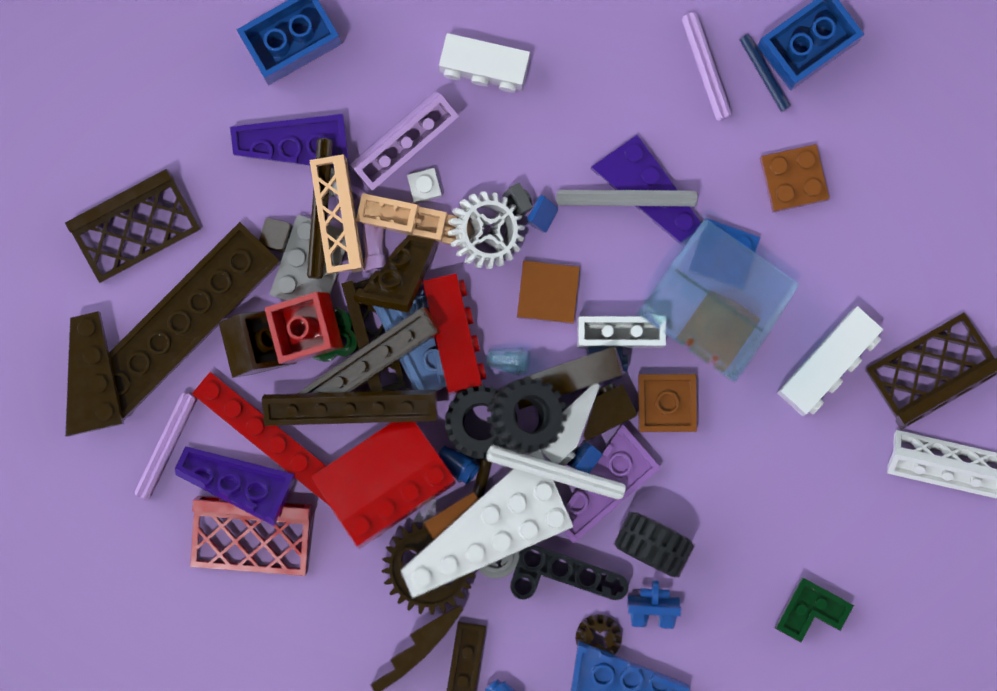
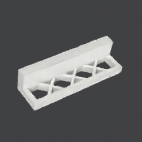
[887,430,997,499]

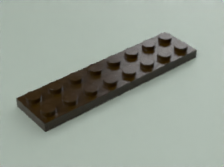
[109,222,281,420]

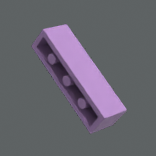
[349,92,459,191]

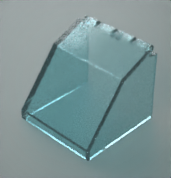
[637,218,800,382]

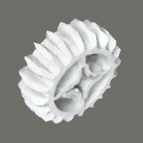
[448,191,525,269]

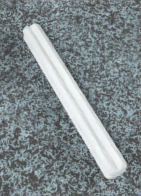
[487,445,625,499]

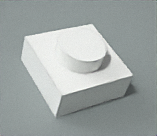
[407,168,442,204]

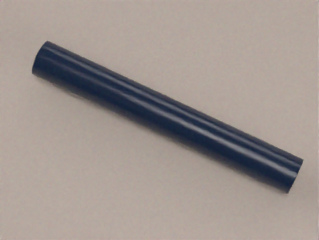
[739,34,791,112]

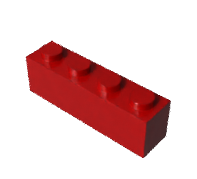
[423,273,487,395]

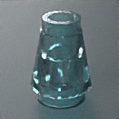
[487,348,530,376]

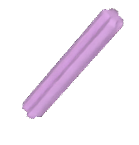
[682,12,731,121]
[135,392,196,500]

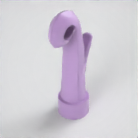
[336,185,386,274]

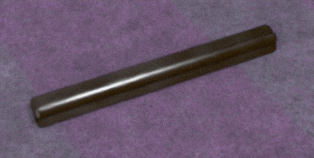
[307,138,333,279]

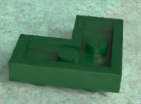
[774,577,854,643]

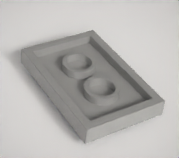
[269,214,346,301]

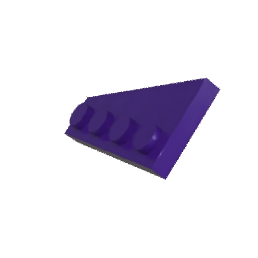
[230,114,350,171]
[591,135,703,244]
[175,446,295,526]

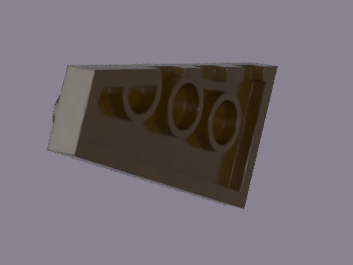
[65,311,124,437]

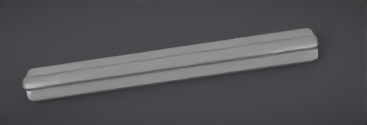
[556,190,698,206]

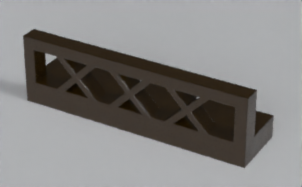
[341,279,406,391]

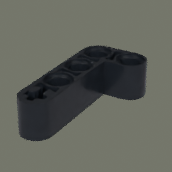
[510,545,629,600]

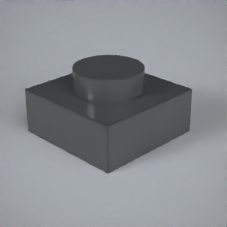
[502,183,533,217]

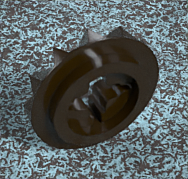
[575,614,622,655]

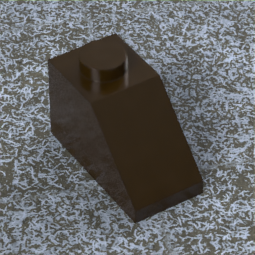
[583,383,638,442]

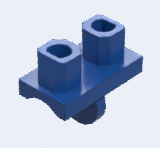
[627,580,681,629]

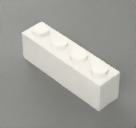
[777,306,883,416]

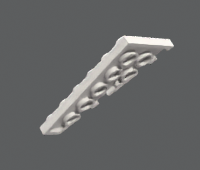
[401,450,573,598]

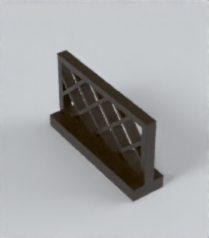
[65,169,201,283]
[865,312,997,430]

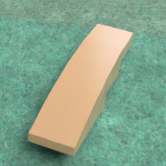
[356,193,473,247]

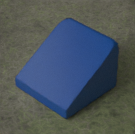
[527,195,558,233]
[567,441,603,474]

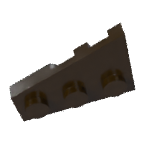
[353,235,437,313]

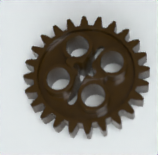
[382,520,475,615]

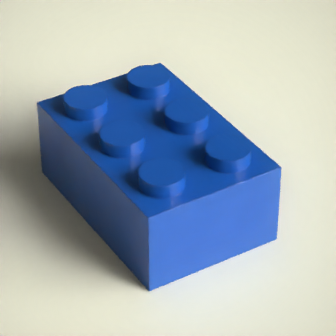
[236,0,342,86]
[757,0,864,91]

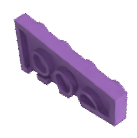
[563,425,661,544]

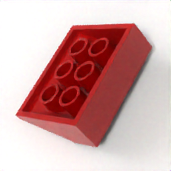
[311,422,456,549]

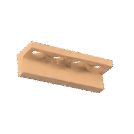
[310,154,365,274]

